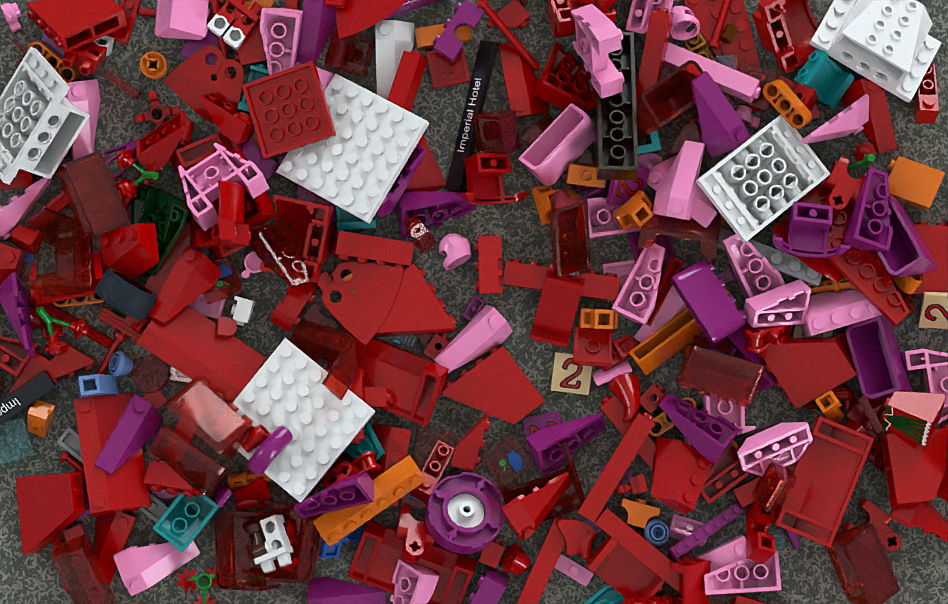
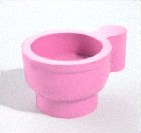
[0,2,22,33]
[735,105,761,130]
[242,252,265,279]

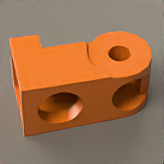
[815,390,844,423]

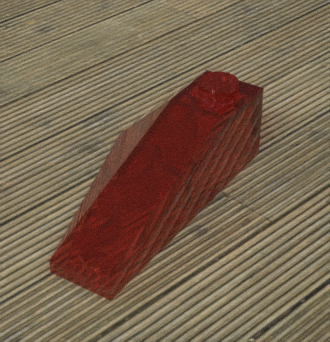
[250,219,309,288]

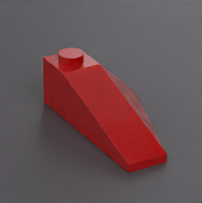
[148,246,222,324]
[501,472,571,541]

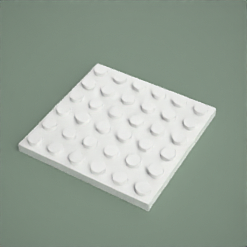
[276,73,429,224]
[212,338,376,503]

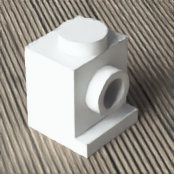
[231,296,255,326]

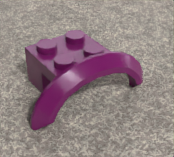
[772,202,851,258]

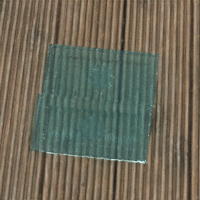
[0,417,34,465]

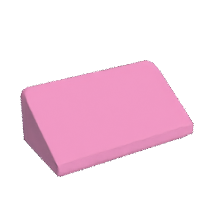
[591,359,633,386]
[669,513,707,547]

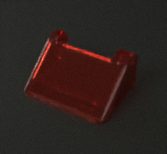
[638,199,722,266]

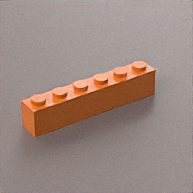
[628,287,737,376]
[313,455,427,546]

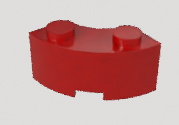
[269,278,317,332]

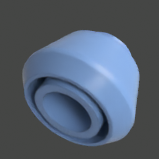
[109,351,134,377]
[644,519,670,546]

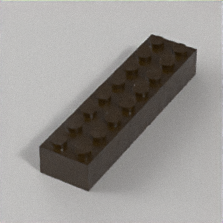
[594,32,639,181]

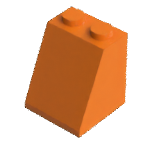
[887,156,945,211]

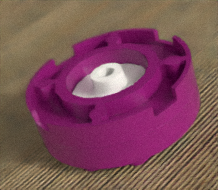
[425,472,505,554]

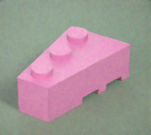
[743,279,811,328]

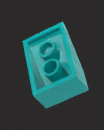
[152,482,220,552]

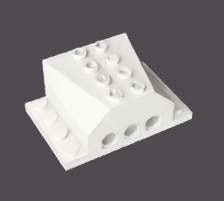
[809,0,942,103]
[0,47,90,185]
[696,114,830,243]

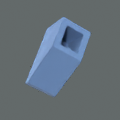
[77,374,118,398]

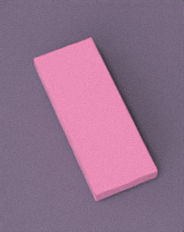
[554,554,594,587]

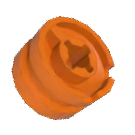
[140,51,168,80]

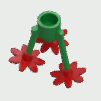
[176,563,228,604]

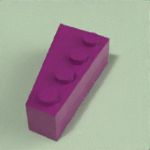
[467,566,510,604]

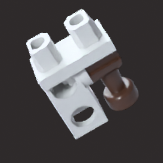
[247,515,294,573]

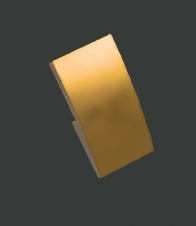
[682,31,717,62]

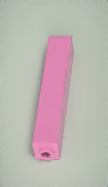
[663,42,762,104]

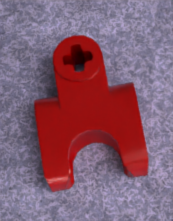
[823,156,867,215]
[742,321,792,353]
[322,451,382,488]
[841,498,902,551]
[395,503,435,563]

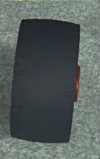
[95,268,157,321]

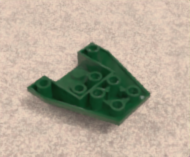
[131,183,189,276]

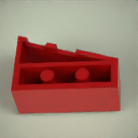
[474,236,503,295]

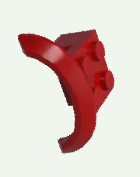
[461,153,529,205]

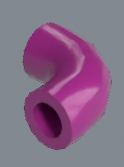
[248,426,293,474]

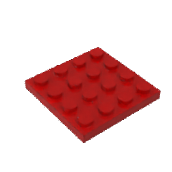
[242,61,336,159]

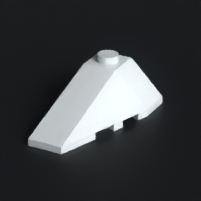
[375,20,415,100]

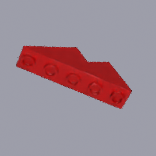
[8,342,98,394]

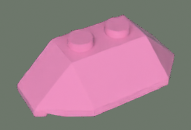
[625,0,674,34]
[737,422,813,477]

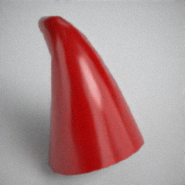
[608,374,640,423]

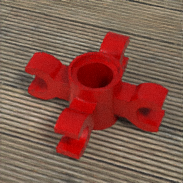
[134,91,181,127]

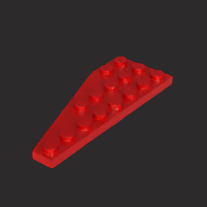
[683,0,771,113]
[784,179,910,327]

